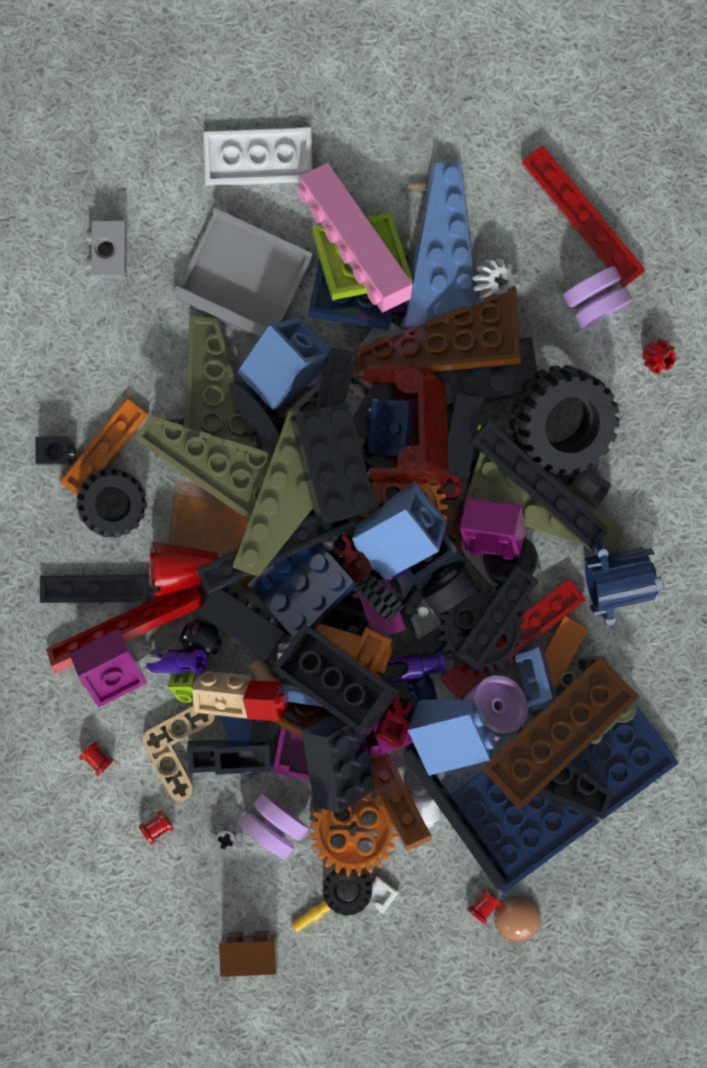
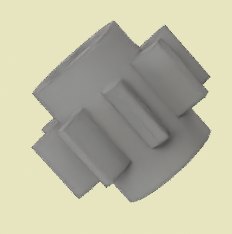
[210,824,242,857]

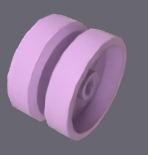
[562,266,633,329]
[460,675,528,742]
[239,792,309,860]

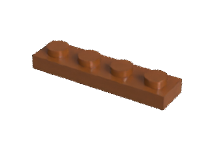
[369,753,432,851]

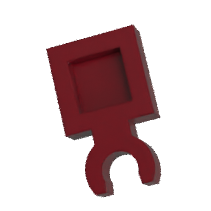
[333,536,375,583]
[374,695,412,749]

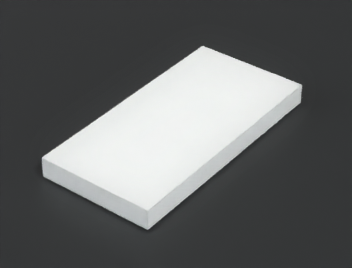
[203,127,313,186]

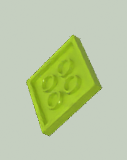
[312,212,412,300]

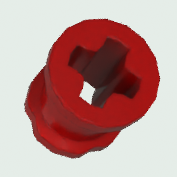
[438,475,463,500]
[78,741,114,777]
[138,810,175,845]
[466,888,502,925]

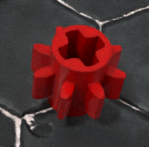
[642,338,676,374]

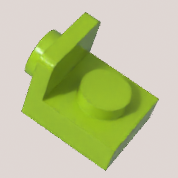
[168,671,197,702]

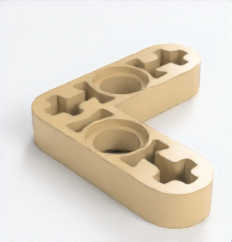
[142,706,216,801]

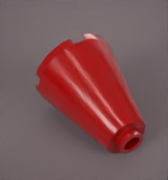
[150,542,219,597]

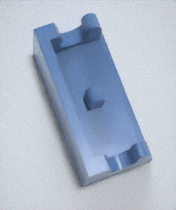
[515,647,557,713]

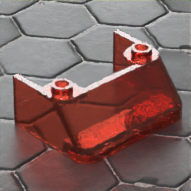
[362,364,449,484]

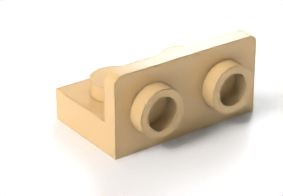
[192,671,252,718]

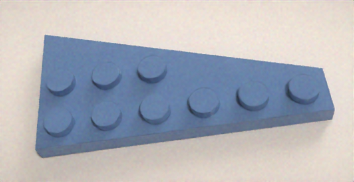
[401,162,477,328]

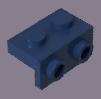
[366,398,414,458]

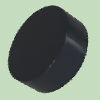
[578,656,606,671]

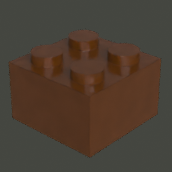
[219,930,278,977]

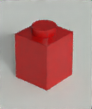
[243,680,288,721]

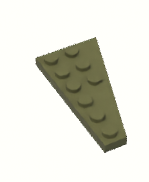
[181,316,255,475]
[232,411,366,577]
[134,415,273,521]
[461,450,623,555]

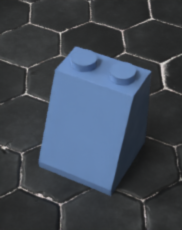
[237,317,330,410]
[352,481,447,580]
[408,700,496,775]

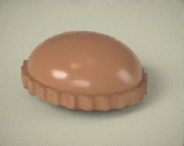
[494,896,541,942]

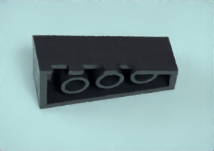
[514,726,614,822]

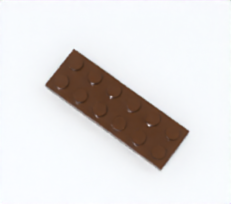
[481,656,639,810]

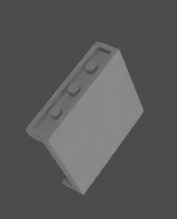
[172,207,313,339]

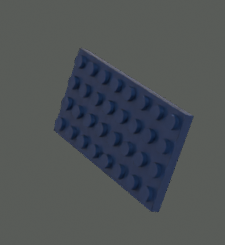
[451,705,679,894]

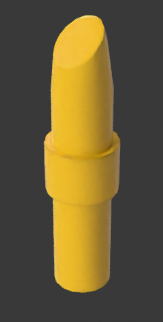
[291,901,330,932]

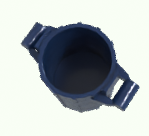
[584,541,663,626]

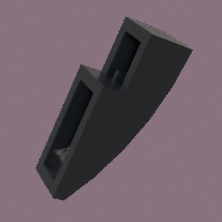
[230,382,284,454]
[187,740,271,775]

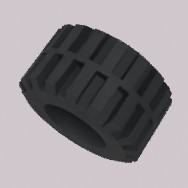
[76,468,147,538]

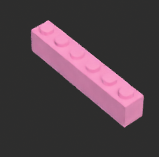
[297,163,413,312]

